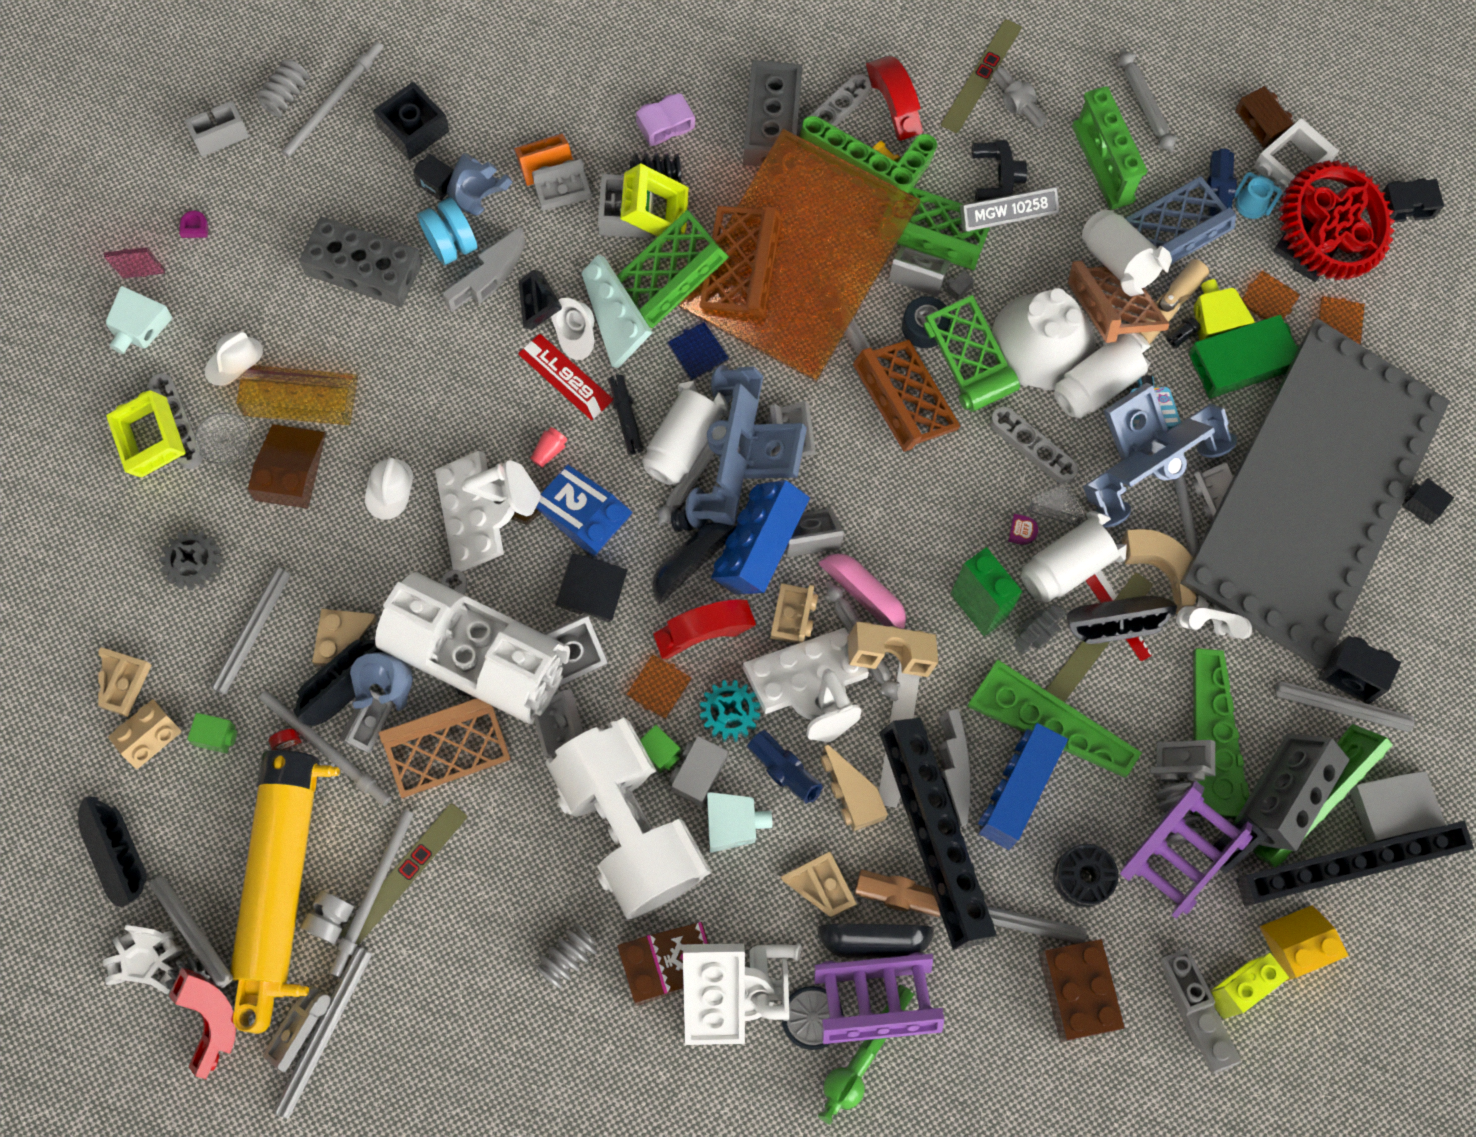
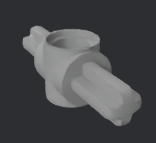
[992,68,1048,128]

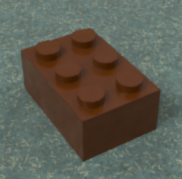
[1038,939,1125,1043]

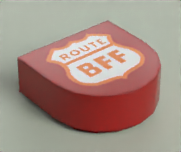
[268,729,302,750]

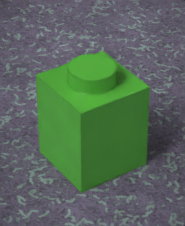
[187,713,237,754]
[640,725,680,774]

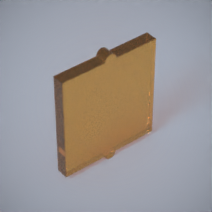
[1242,270,1300,320]
[1319,296,1365,345]
[626,655,692,720]

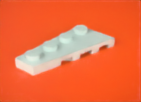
[581,255,653,368]

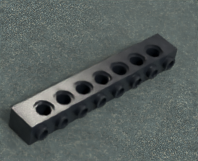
[879,718,997,950]
[1236,820,1474,907]

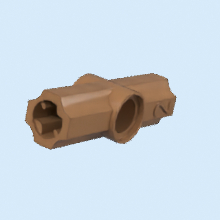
[854,869,941,918]

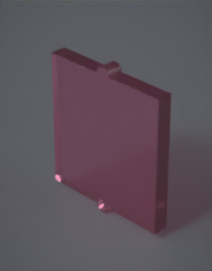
[104,247,165,278]

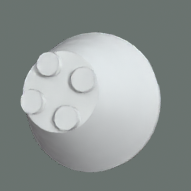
[992,288,1096,390]

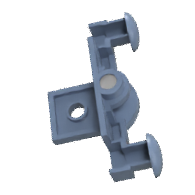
[685,365,807,529]
[1083,383,1237,527]

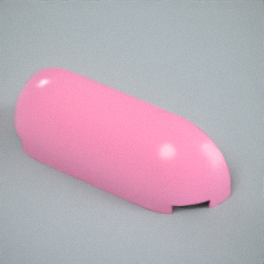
[819,554,906,629]

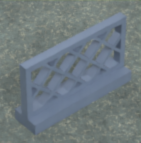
[1125,176,1236,264]

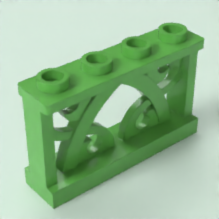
[1072,86,1147,210]

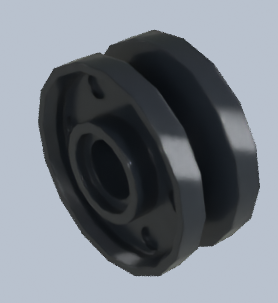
[1053,843,1119,908]

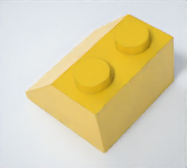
[1259,905,1349,981]

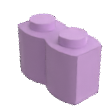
[636,94,695,146]

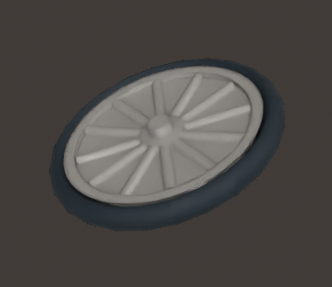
[782,986,844,1050]

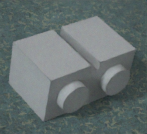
[184,100,249,157]
[669,736,728,807]

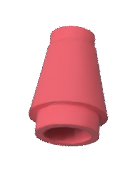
[530,427,568,468]

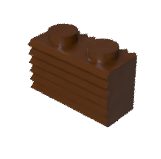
[1235,85,1295,148]

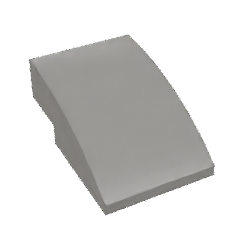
[1350,771,1446,844]

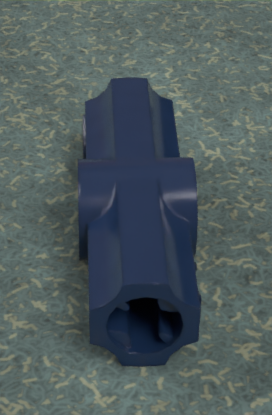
[1207,148,1237,216]

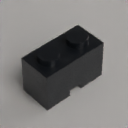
[1382,178,1444,223]

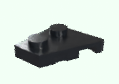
[518,270,562,330]

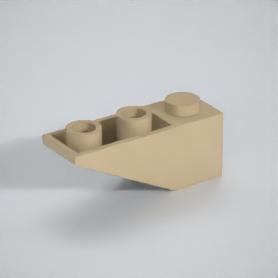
[820,745,888,832]

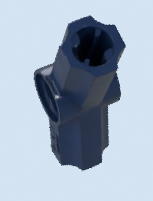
[747,729,823,804]

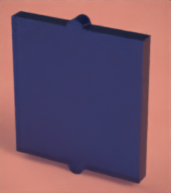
[667,322,729,380]

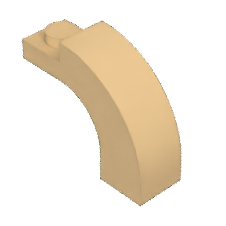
[1121,529,1196,614]

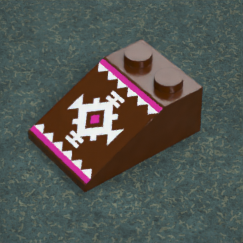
[617,922,709,1007]

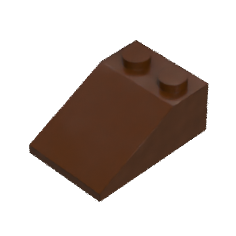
[248,424,326,509]

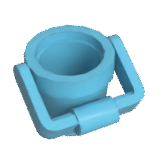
[1234,172,1282,219]

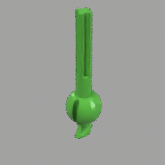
[818,984,914,1125]

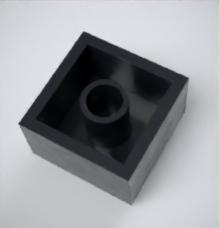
[373,81,450,161]
[1318,636,1401,704]

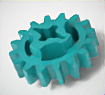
[700,680,760,742]

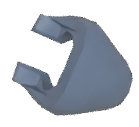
[447,153,513,216]
[350,652,413,711]

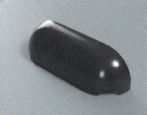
[652,522,735,605]
[1067,596,1177,644]
[293,639,386,726]
[78,797,147,907]
[817,924,934,958]

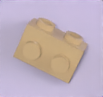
[770,583,818,644]
[108,699,181,769]

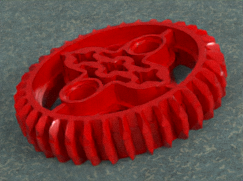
[1278,160,1395,281]

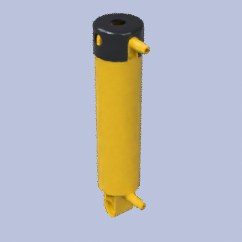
[230,750,340,1034]

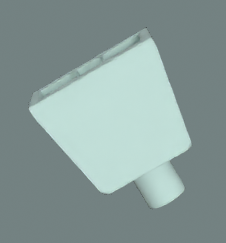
[106,286,173,354]
[707,792,772,852]

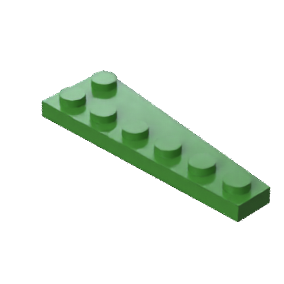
[1193,648,1250,819]
[967,660,1142,778]
[1254,724,1393,868]

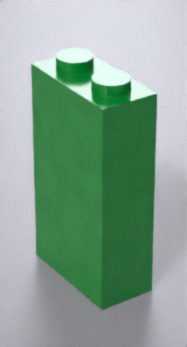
[1188,314,1299,399]
[950,547,1023,637]

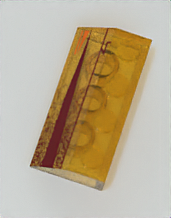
[236,365,358,425]

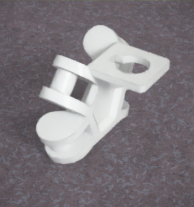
[1176,595,1252,639]
[103,925,184,995]

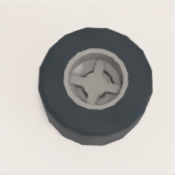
[902,296,951,348]

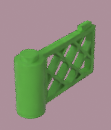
[923,295,1020,412]

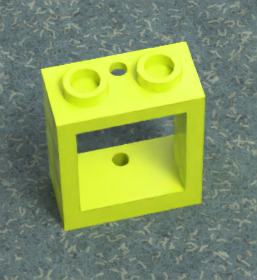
[620,163,689,242]
[106,390,186,478]
[1210,953,1289,1019]

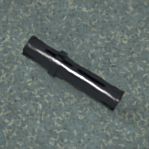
[608,374,644,455]

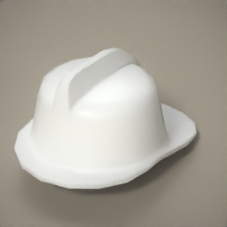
[551,297,594,360]
[205,331,263,386]
[365,457,413,520]

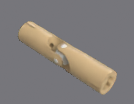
[1139,259,1209,344]

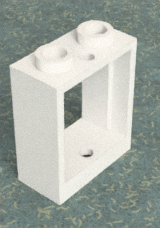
[1253,118,1339,194]

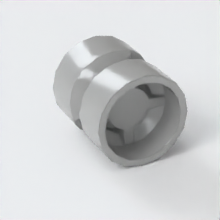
[300,890,354,945]

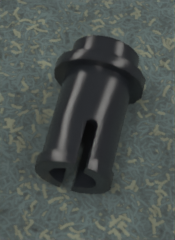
[1166,317,1201,349]

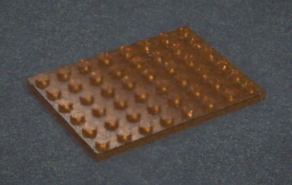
[679,129,920,382]

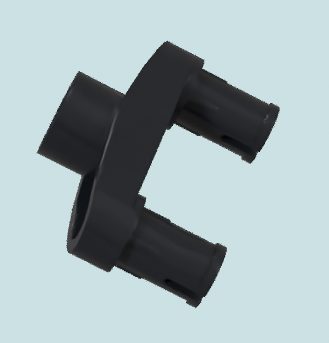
[971,139,1027,202]

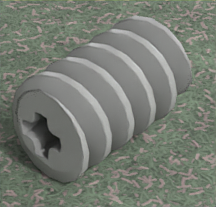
[256,59,310,118]
[1156,782,1202,845]
[533,922,597,989]

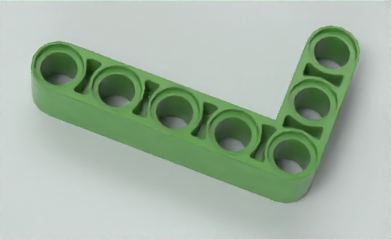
[798,116,937,201]

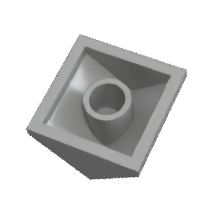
[889,245,950,297]
[786,508,844,557]
[544,614,608,686]

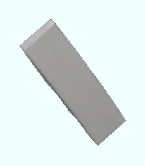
[938,708,970,828]

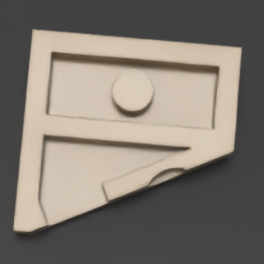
[312,609,377,666]
[98,647,152,717]
[781,852,857,918]

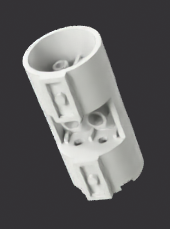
[375,572,570,724]
[545,717,712,919]

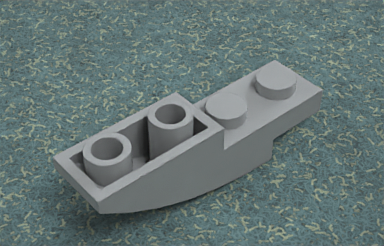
[442,227,525,312]
[1161,948,1242,1075]

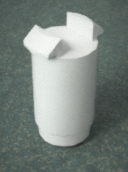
[1082,210,1172,296]
[1054,333,1151,418]
[642,381,730,485]
[1021,511,1127,603]

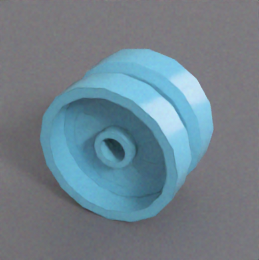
[417,197,478,266]

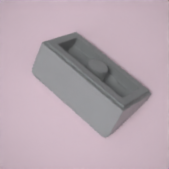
[339,690,394,753]

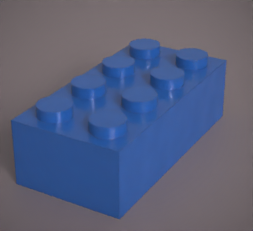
[711,480,810,595]
[978,723,1068,850]

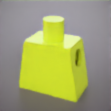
[1194,279,1255,341]

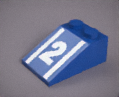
[536,465,633,558]

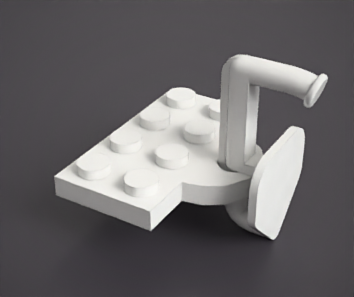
[435,451,541,572]
[743,628,869,742]
[683,943,801,1045]

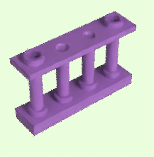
[1120,780,1253,919]
[814,952,944,1044]

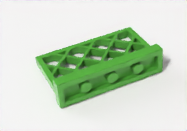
[877,188,990,270]
[617,209,729,329]

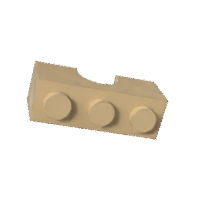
[847,622,938,677]

